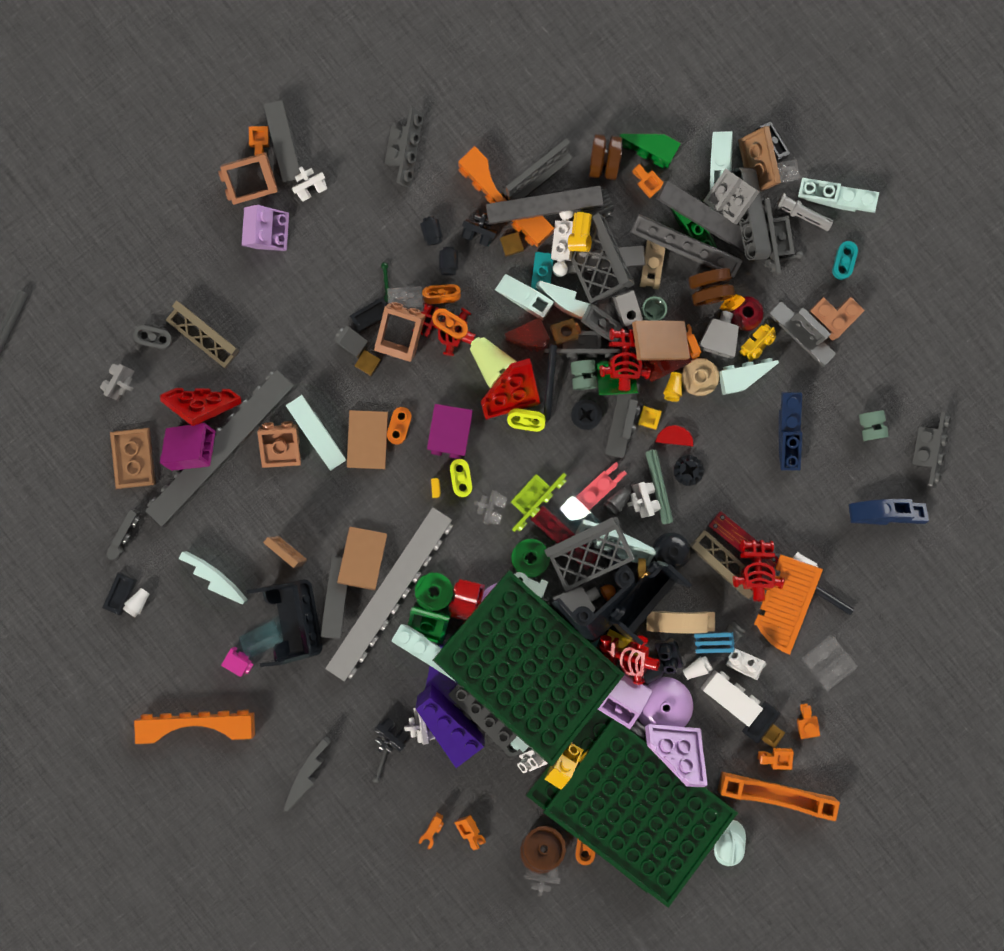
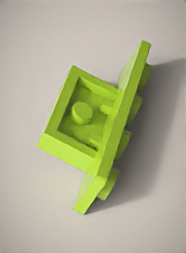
[511,473,566,532]

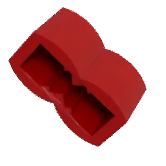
[449,579,485,620]

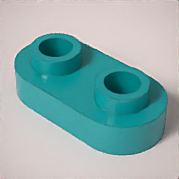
[832,241,858,280]

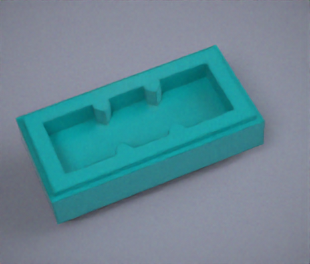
[531,252,554,291]

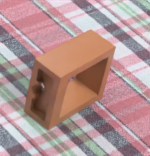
[218,152,278,205]
[374,302,426,362]

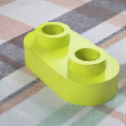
[507,408,546,432]
[450,459,472,497]

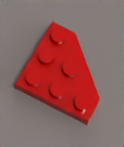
[481,358,541,419]
[160,388,242,426]

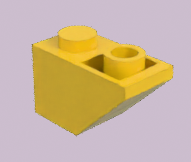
[545,743,583,789]

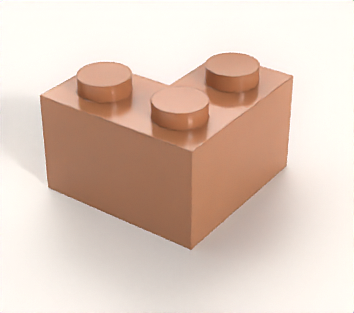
[809,297,865,341]

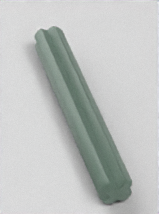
[646,449,673,524]

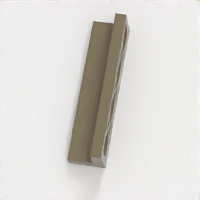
[166,300,240,369]
[690,530,754,599]

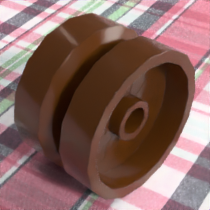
[589,134,622,180]
[688,268,735,306]
[520,826,566,874]

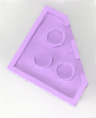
[645,724,708,787]

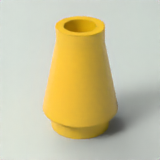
[663,372,682,402]

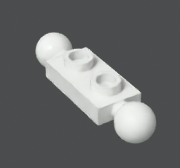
[551,211,574,277]

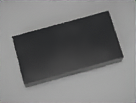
[350,297,392,333]
[102,572,137,616]
[742,701,781,744]

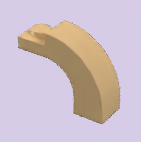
[647,611,715,633]

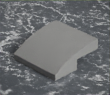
[703,168,759,225]

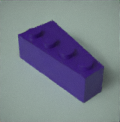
[416,685,485,768]

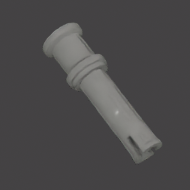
[775,193,833,231]

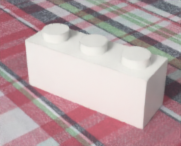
[701,670,763,727]

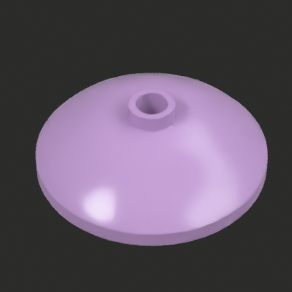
[638,677,693,727]

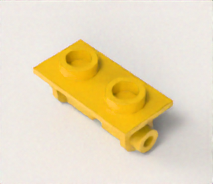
[739,324,776,362]

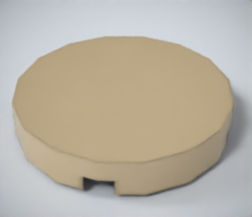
[681,358,719,396]

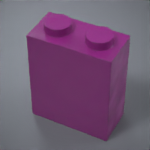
[427,404,473,459]
[160,423,216,471]

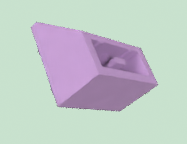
[242,205,289,251]
[598,673,652,729]

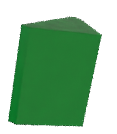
[408,606,451,644]

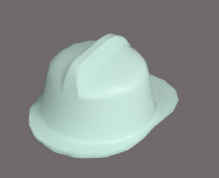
[714,820,746,866]

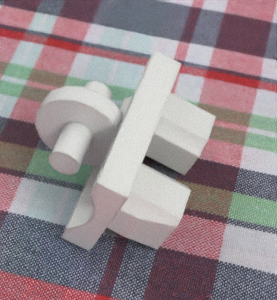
[292,167,327,201]
[627,482,661,518]
[726,648,766,680]
[404,708,435,745]
[517,749,548,773]

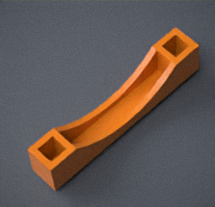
[458,146,555,248]
[134,710,255,744]
[718,772,840,821]

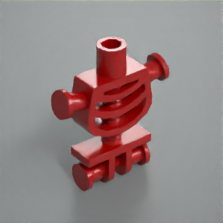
[412,302,476,356]
[600,328,651,391]
[733,540,784,602]
[599,635,660,685]

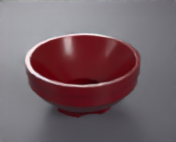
[731,296,764,331]

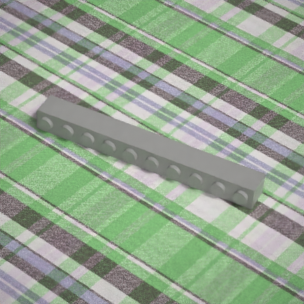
[325,507,453,682]

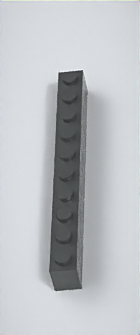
[145,370,297,527]

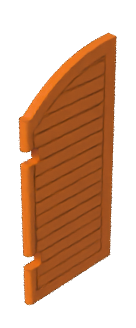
[754,554,823,655]

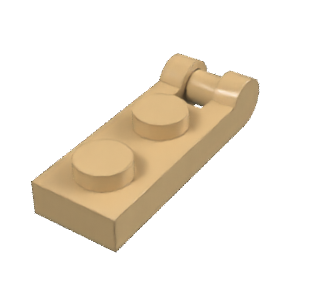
[640,240,665,290]

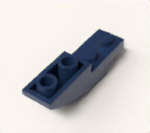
[779,392,802,470]
[848,499,929,525]

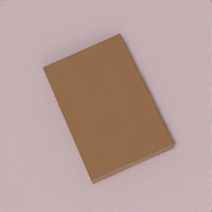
[738,126,781,192]
[632,321,690,360]
[347,410,388,469]
[110,428,156,489]
[337,527,387,590]
[263,536,307,568]

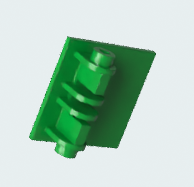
[596,359,638,395]

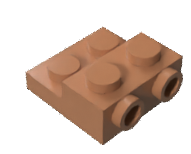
[257,421,301,468]

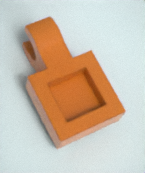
[249,126,269,162]
[632,164,663,198]
[686,324,701,360]
[797,703,820,739]
[757,748,794,770]
[419,812,444,849]
[454,815,486,850]

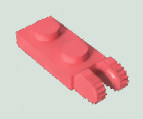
[576,462,627,511]

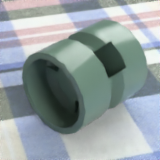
[640,296,667,321]
[571,360,598,390]
[859,410,889,441]

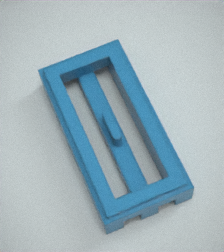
[694,632,735,653]

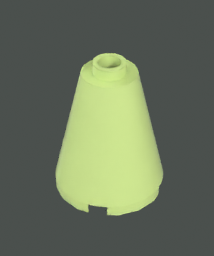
[470,337,517,389]

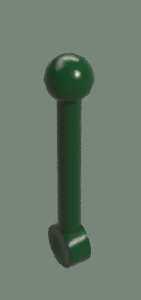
[381,262,392,302]

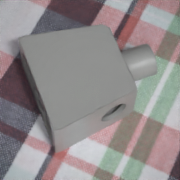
[610,290,643,330]
[698,311,739,359]
[553,585,601,612]

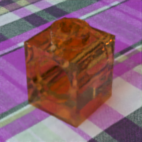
[550,318,581,346]

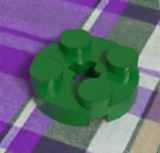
[511,539,550,577]
[415,573,453,611]

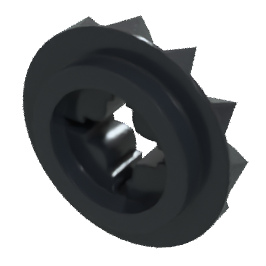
[571,399,602,430]
[673,455,705,486]

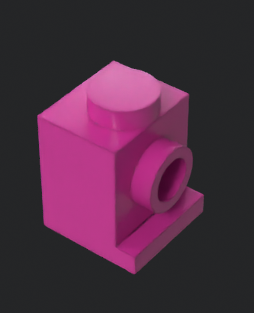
[221,647,254,677]

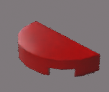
[655,425,694,447]

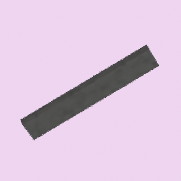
[656,181,745,254]
[486,186,603,225]
[630,214,742,278]

